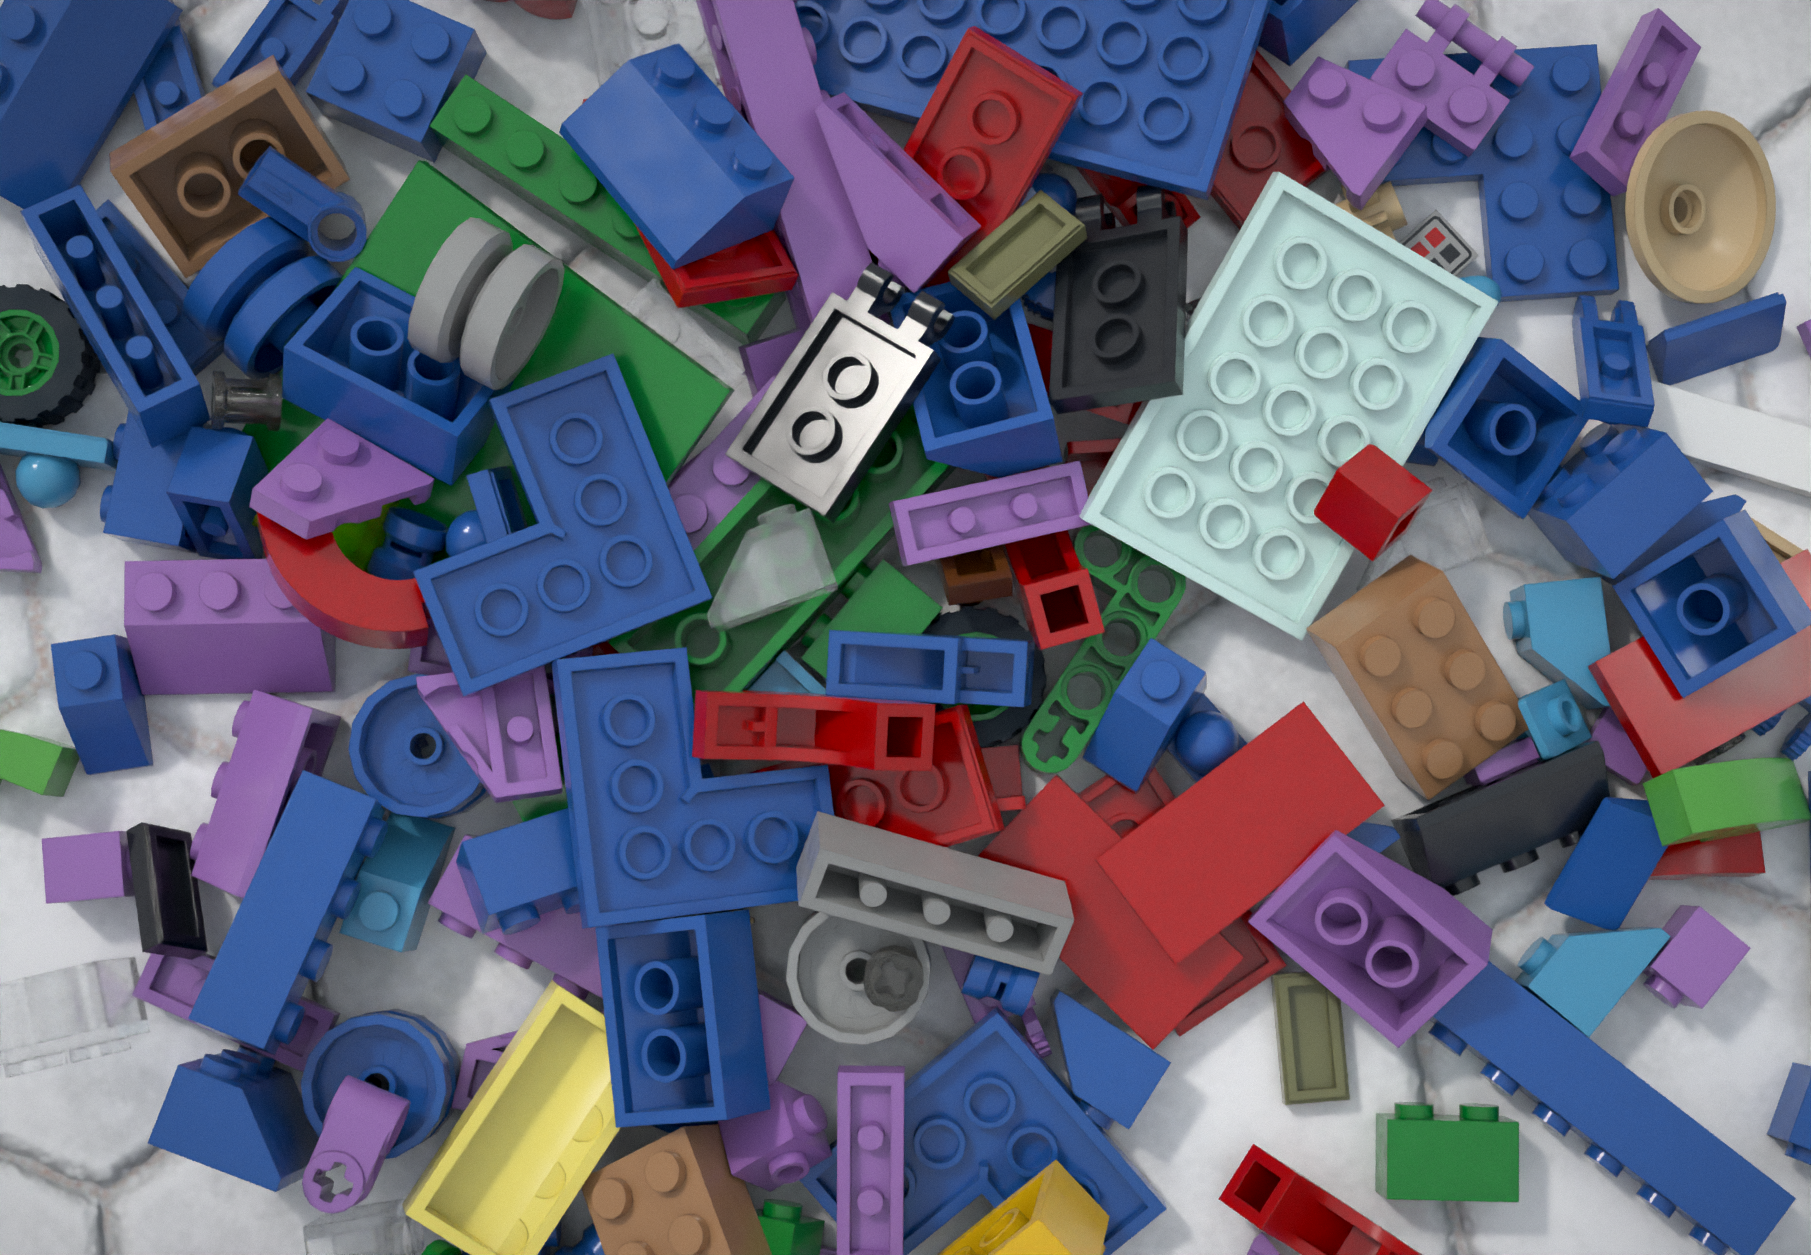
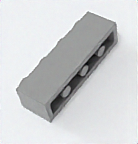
[796,811,1075,976]

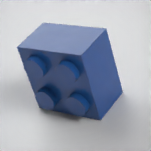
[306,0,487,163]
[1528,423,1713,579]

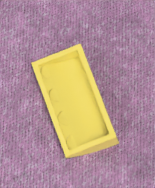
[402,980,621,1255]

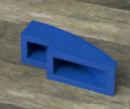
[826,630,1035,707]

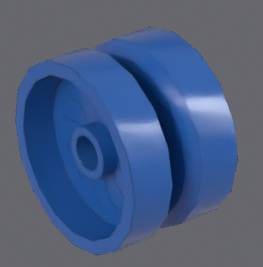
[183,217,343,381]
[348,674,490,819]
[301,1009,460,1159]

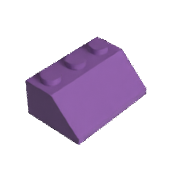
[124,559,336,695]
[190,690,341,898]

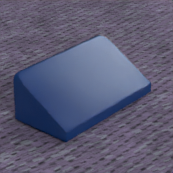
[1646,292,1787,386]
[1544,797,1668,930]

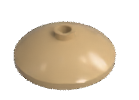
[1625,110,1776,304]

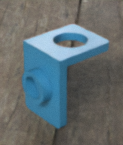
[1516,679,1592,760]

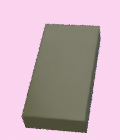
[948,190,1087,320]
[1271,971,1350,1105]

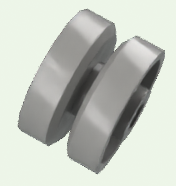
[408,217,565,390]
[786,911,931,1045]

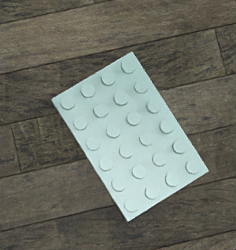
[1079,172,1498,641]

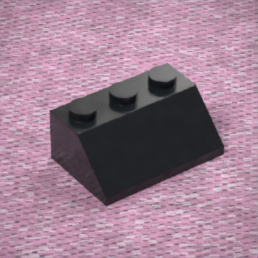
[1391,741,1610,896]

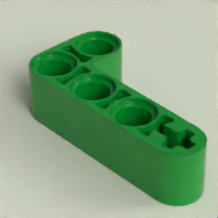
[1020,524,1186,775]

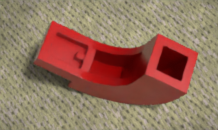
[984,465,1105,650]
[256,511,431,649]
[692,690,936,771]
[1219,1144,1423,1255]

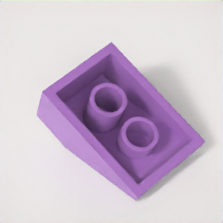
[1248,830,1493,1048]

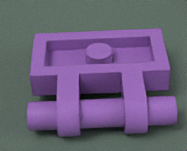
[1369,0,1534,157]

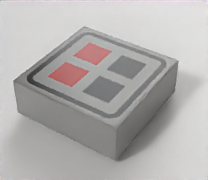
[1399,209,1479,276]

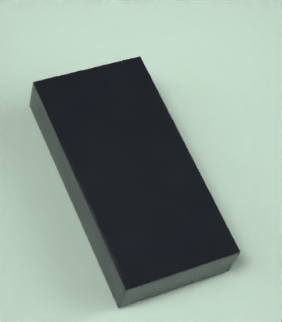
[126,822,208,960]

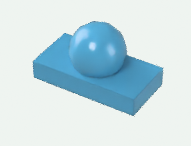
[0,422,118,508]

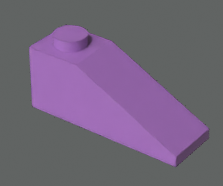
[815,92,981,293]

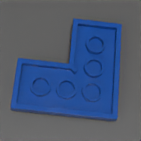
[1344,44,1619,302]
[413,354,712,698]
[551,647,834,929]
[800,1006,1167,1255]

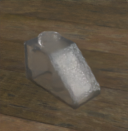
[1356,476,1493,592]
[706,504,838,634]

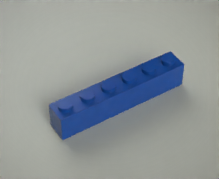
[1428,961,1796,1255]

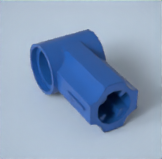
[238,146,367,262]

